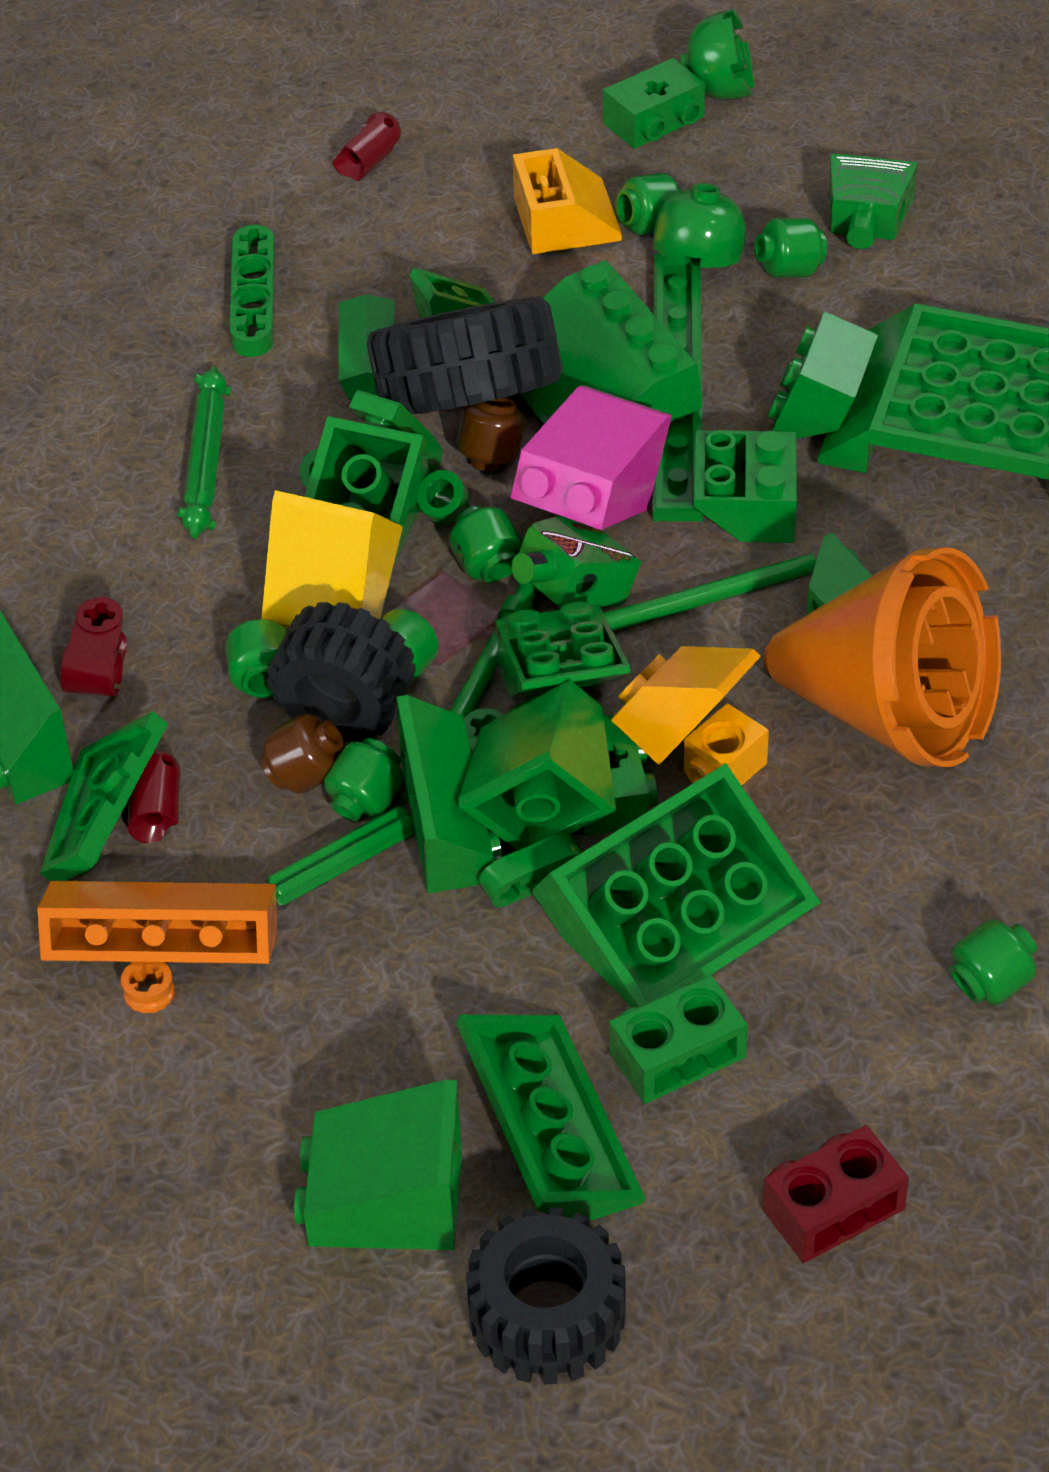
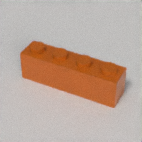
[37,881,277,964]

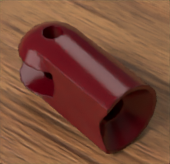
[332,112,401,181]
[128,749,181,843]

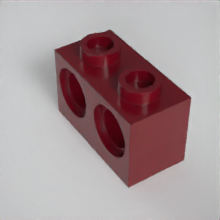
[762,1125,909,1264]

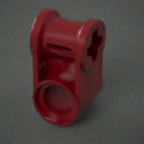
[61,597,127,697]

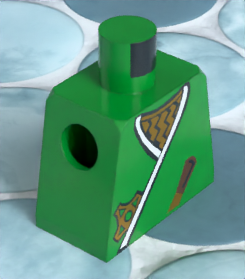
[512,515,642,606]

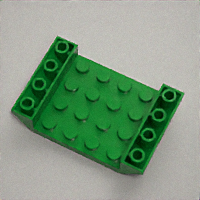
[818,303,1049,479]

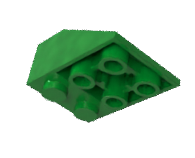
[495,602,630,699]

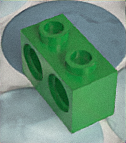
[609,975,748,1105]

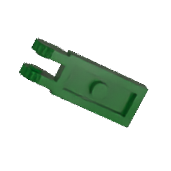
[349,390,443,473]

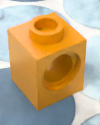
[684,703,769,785]

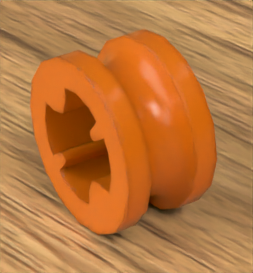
[121,962,175,1013]

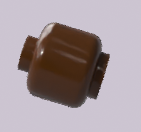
[457,397,525,471]
[261,713,344,794]

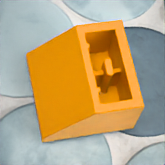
[513,148,622,254]

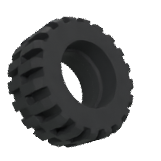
[366,296,563,415]

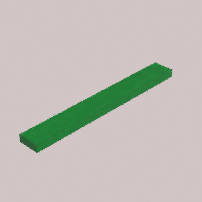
[653,253,703,522]

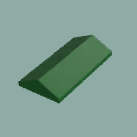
[456,1014,646,1221]

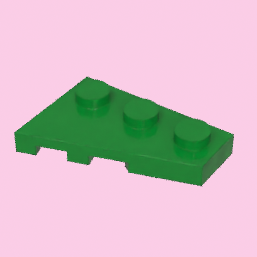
[40,711,168,881]

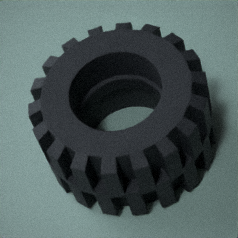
[267,602,416,742]
[466,1207,626,1385]

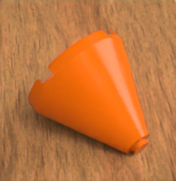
[764,547,1001,767]

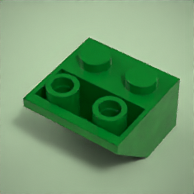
[767,311,878,439]
[694,430,797,543]

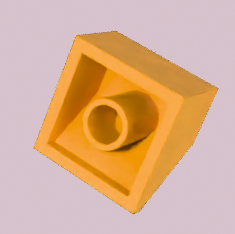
[611,646,761,765]

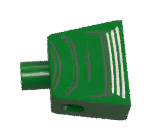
[828,153,917,249]

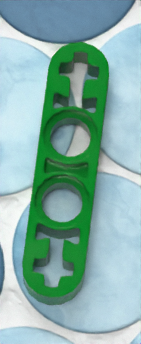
[230,224,276,357]

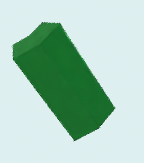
[339,294,395,400]

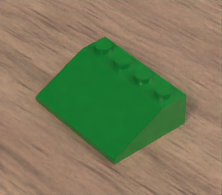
[516,260,703,426]
[532,763,821,1007]

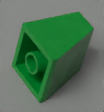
[458,680,616,850]
[294,1080,462,1250]

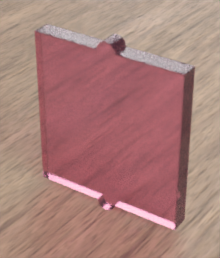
[389,572,499,666]

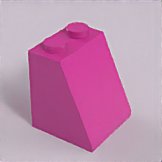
[511,385,672,530]

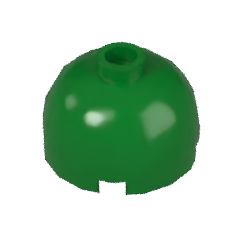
[681,9,754,101]
[653,183,746,268]

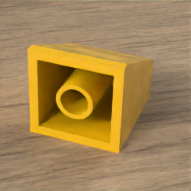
[261,490,403,630]

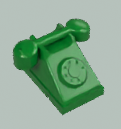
[299,416,470,570]

